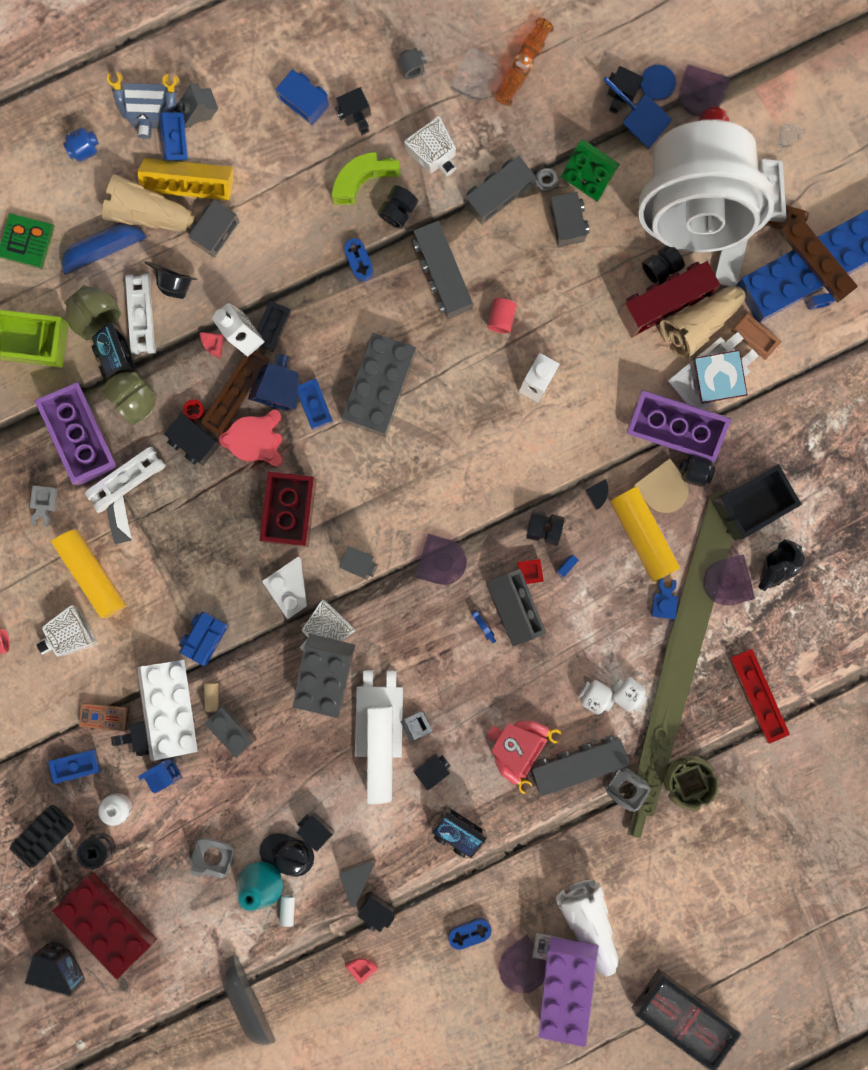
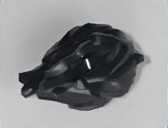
[758,539,805,591]

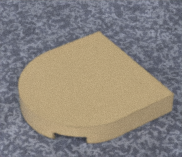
[632,459,689,513]

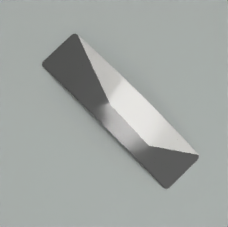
[103,478,132,544]

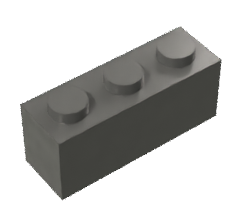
[465,156,536,225]
[487,569,546,647]

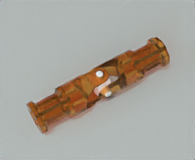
[494,17,554,106]

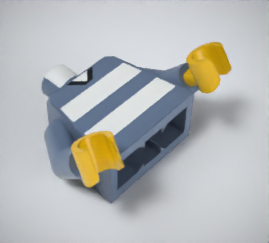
[107,72,179,139]

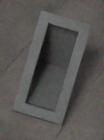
[339,858,376,907]

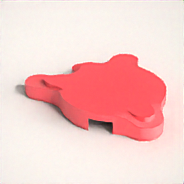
[219,409,283,467]

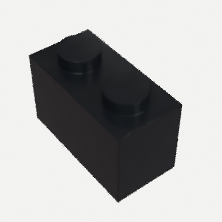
[164,413,220,466]

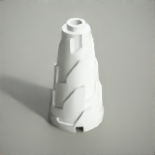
[556,880,618,976]

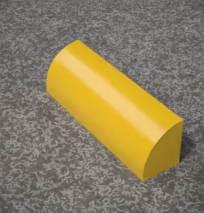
[138,158,233,200]
[610,486,681,582]
[50,530,127,619]

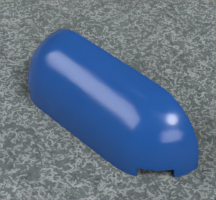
[61,223,147,275]

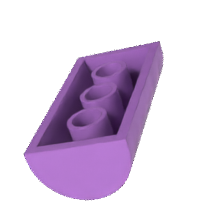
[35,382,116,485]
[627,390,732,462]

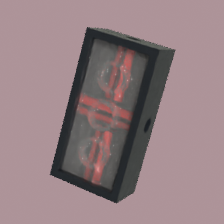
[631,968,742,1070]

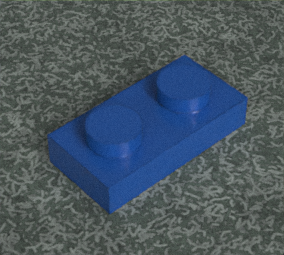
[159,112,188,161]
[297,379,333,430]
[48,749,101,784]

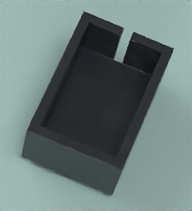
[711,464,802,540]

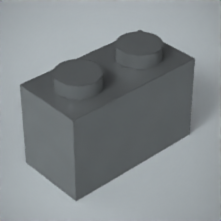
[549,191,589,247]
[188,200,240,258]
[339,546,378,580]
[204,706,257,758]

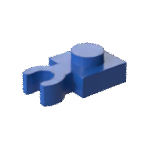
[651,578,678,619]

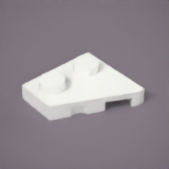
[262,556,308,619]

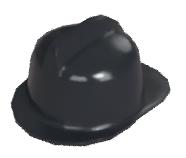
[144,261,198,299]
[259,833,314,877]

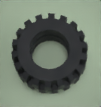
[9,805,74,869]

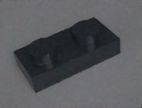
[257,301,292,353]

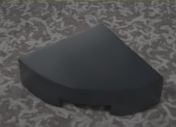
[585,479,609,510]

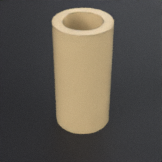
[204,683,219,712]

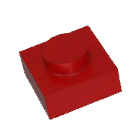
[517,559,544,584]

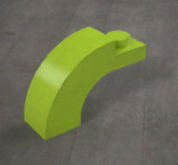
[332,152,400,205]

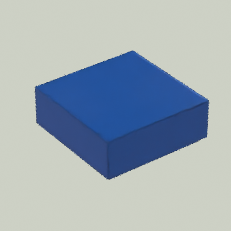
[806,293,835,310]
[556,555,579,578]

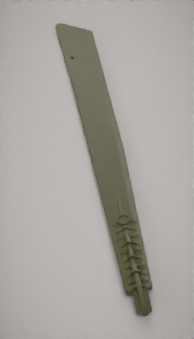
[627,487,734,838]

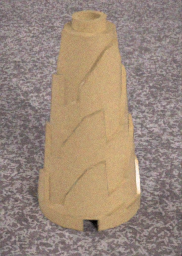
[102,174,195,232]
[660,286,746,359]

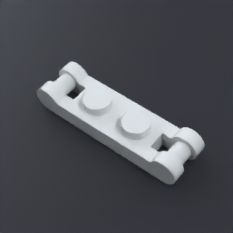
[125,273,156,355]
[84,447,166,513]

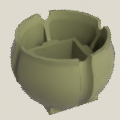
[64,285,121,340]
[102,372,157,425]
[664,756,719,810]

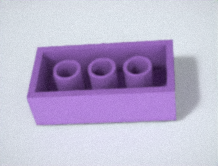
[538,937,599,1047]

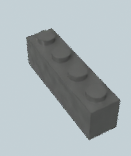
[411,221,473,319]
[531,735,630,796]

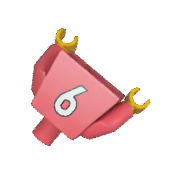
[487,721,561,794]

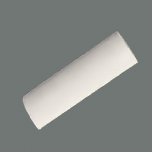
[367,706,393,804]

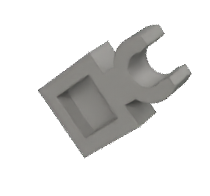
[30,485,58,527]

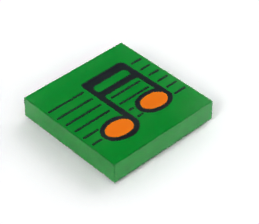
[0,213,55,269]

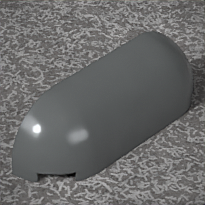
[221,954,276,1045]

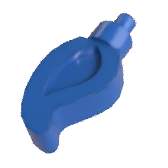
[471,610,496,644]

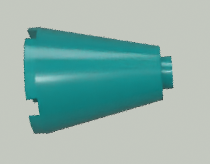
[237,861,283,911]

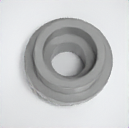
[535,168,558,191]

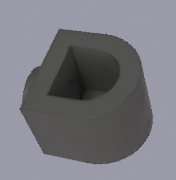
[397,48,427,80]

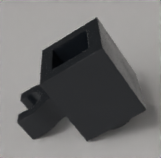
[606,66,644,115]
[335,87,371,136]
[111,721,149,756]

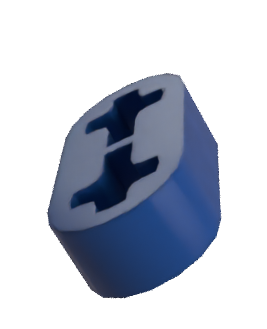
[344,238,373,282]
[448,918,492,950]

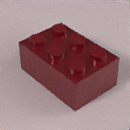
[259,472,316,547]

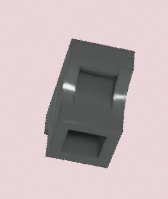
[176,83,218,128]

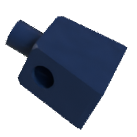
[248,354,298,412]

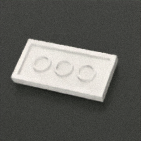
[137,660,198,761]

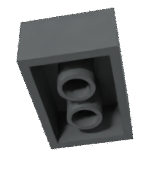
[293,634,356,718]

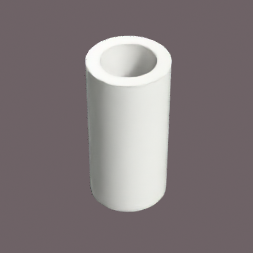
[279,895,295,927]

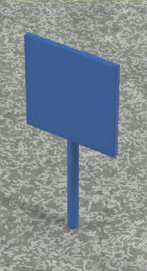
[604,77,672,149]

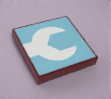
[693,350,748,404]

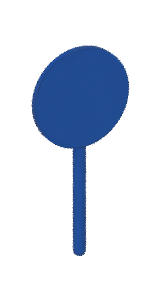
[629,65,676,134]

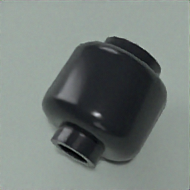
[679,455,715,487]

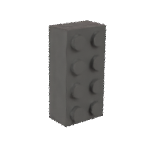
[342,333,416,437]

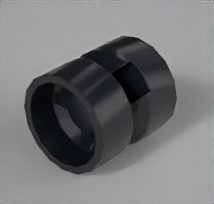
[377,185,418,229]
[641,245,685,285]
[526,510,565,546]
[77,833,116,869]

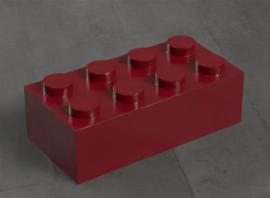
[619,261,720,338]
[52,872,157,980]

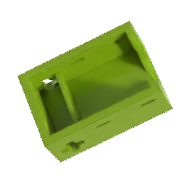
[0,310,69,368]

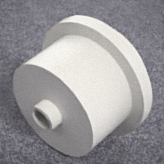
[639,120,774,252]

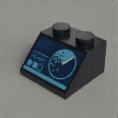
[91,322,138,380]
[431,806,487,858]
[24,942,85,997]

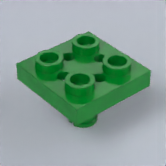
[561,139,620,202]

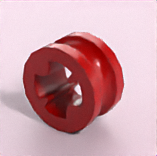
[183,399,205,421]

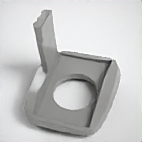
[606,767,650,812]
[189,838,234,878]

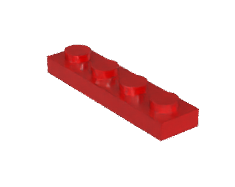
[729,649,790,744]

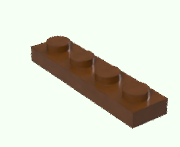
[779,215,858,303]
[200,350,270,436]

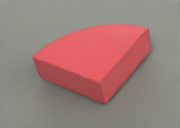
[200,332,224,358]
[345,959,378,984]

